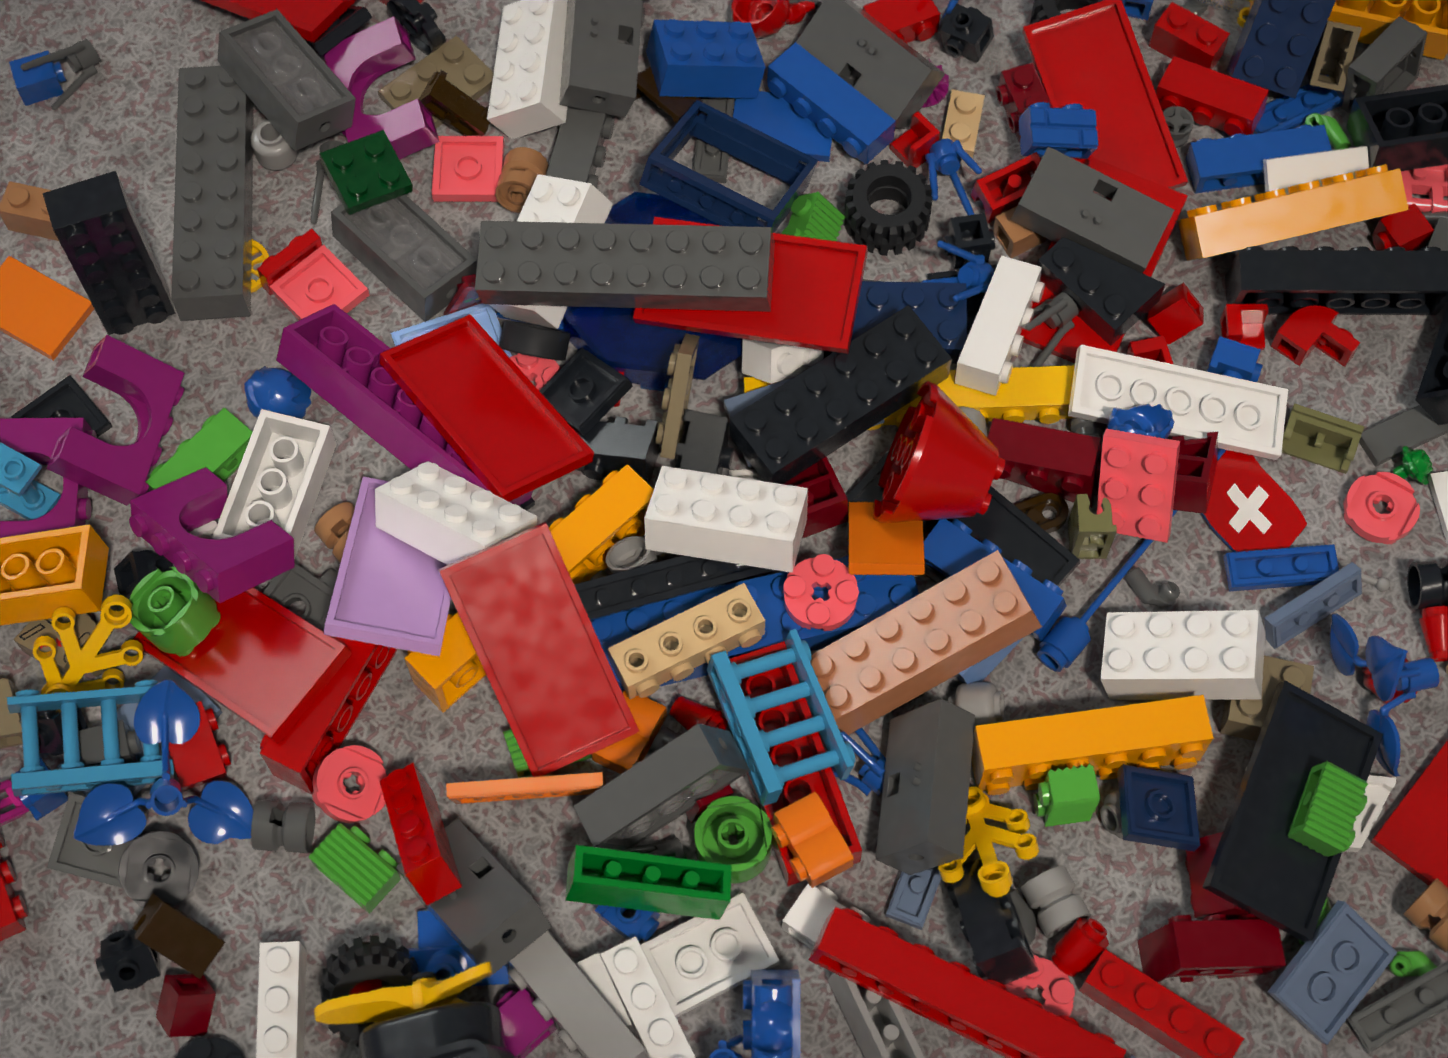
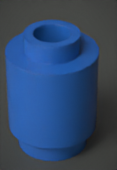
[424,948,468,981]

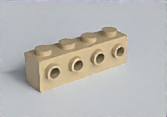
[608,583,765,699]

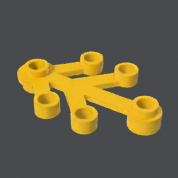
[32,594,144,694]
[938,787,1039,897]

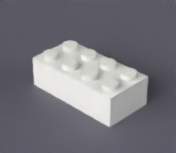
[487,0,568,138]
[489,174,613,329]
[212,409,337,560]
[375,461,537,565]
[644,466,808,573]
[1101,610,1265,700]

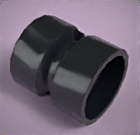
[1407,561,1448,610]

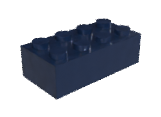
[1226,0,1336,98]
[824,281,967,364]

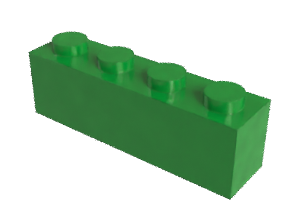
[565,845,732,920]

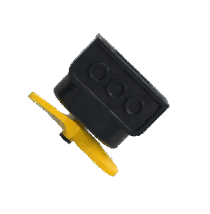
[314,962,514,1058]

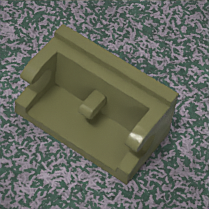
[1282,403,1364,474]
[1068,494,1117,559]

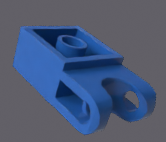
[743,970,801,1058]

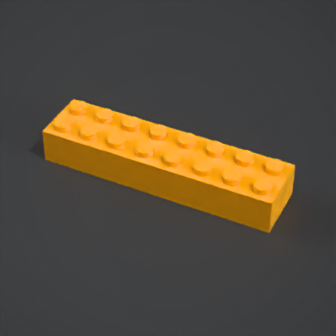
[404,464,654,713]

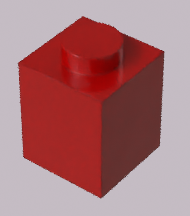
[1372,203,1434,251]

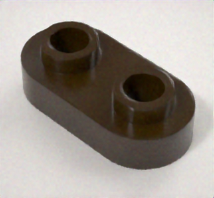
[1015,493,1069,534]

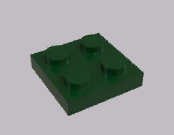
[319,130,413,215]

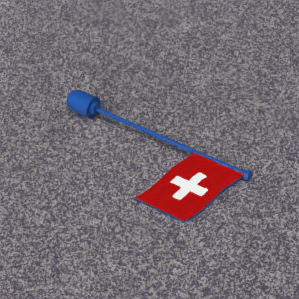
[1037,448,1307,672]

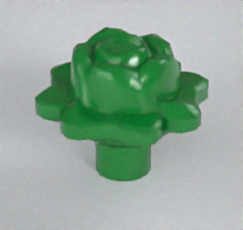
[1393,446,1433,485]

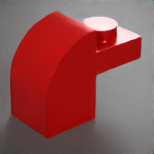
[1271,305,1361,367]

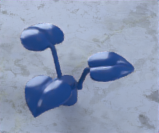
[1330,614,1439,777]
[74,679,254,846]

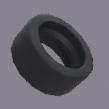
[499,320,571,361]

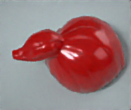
[732,0,815,39]

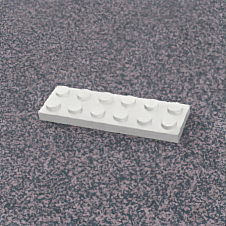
[1068,345,1288,460]

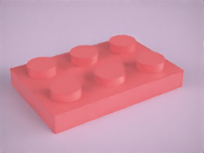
[1096,429,1180,543]

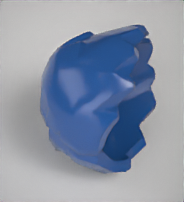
[244,366,311,419]
[1107,404,1175,439]

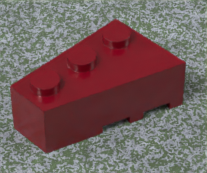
[988,418,1101,508]
[1096,432,1218,514]
[784,456,848,539]
[1137,914,1286,983]

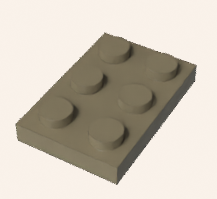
[378,35,494,128]
[656,334,700,459]

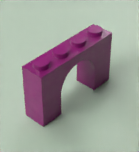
[324,16,440,160]
[46,335,185,506]
[0,418,97,538]
[129,467,295,604]

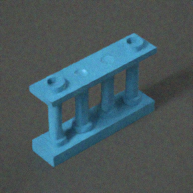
[0,442,61,520]
[707,629,855,807]
[7,680,174,797]

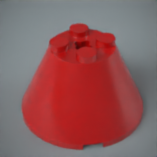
[873,381,1005,523]

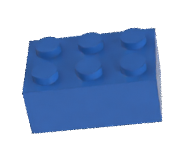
[646,19,766,98]

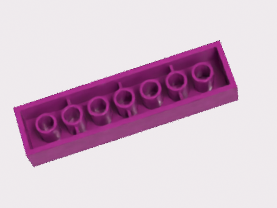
[276,304,533,506]

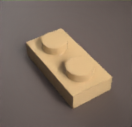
[942,90,985,157]

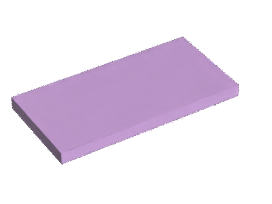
[323,476,451,657]

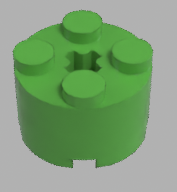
[129,567,220,656]
[694,796,772,884]

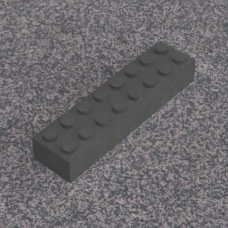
[171,66,254,321]
[475,221,775,312]

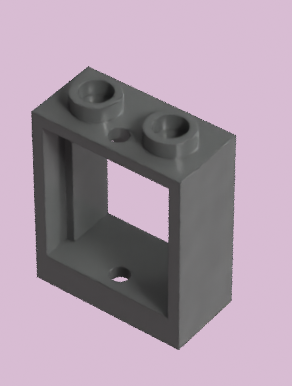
[1342,16,1427,114]

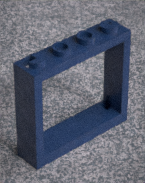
[639,100,818,233]

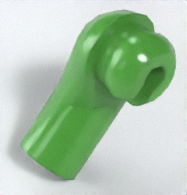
[1304,113,1352,150]
[1388,951,1437,977]

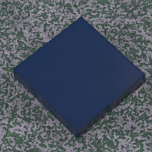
[1117,765,1200,851]

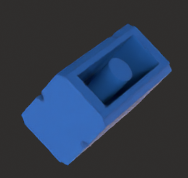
[1019,102,1098,159]

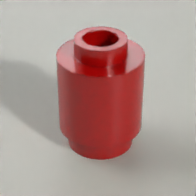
[1051,918,1109,977]

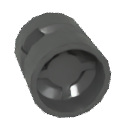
[251,800,316,853]

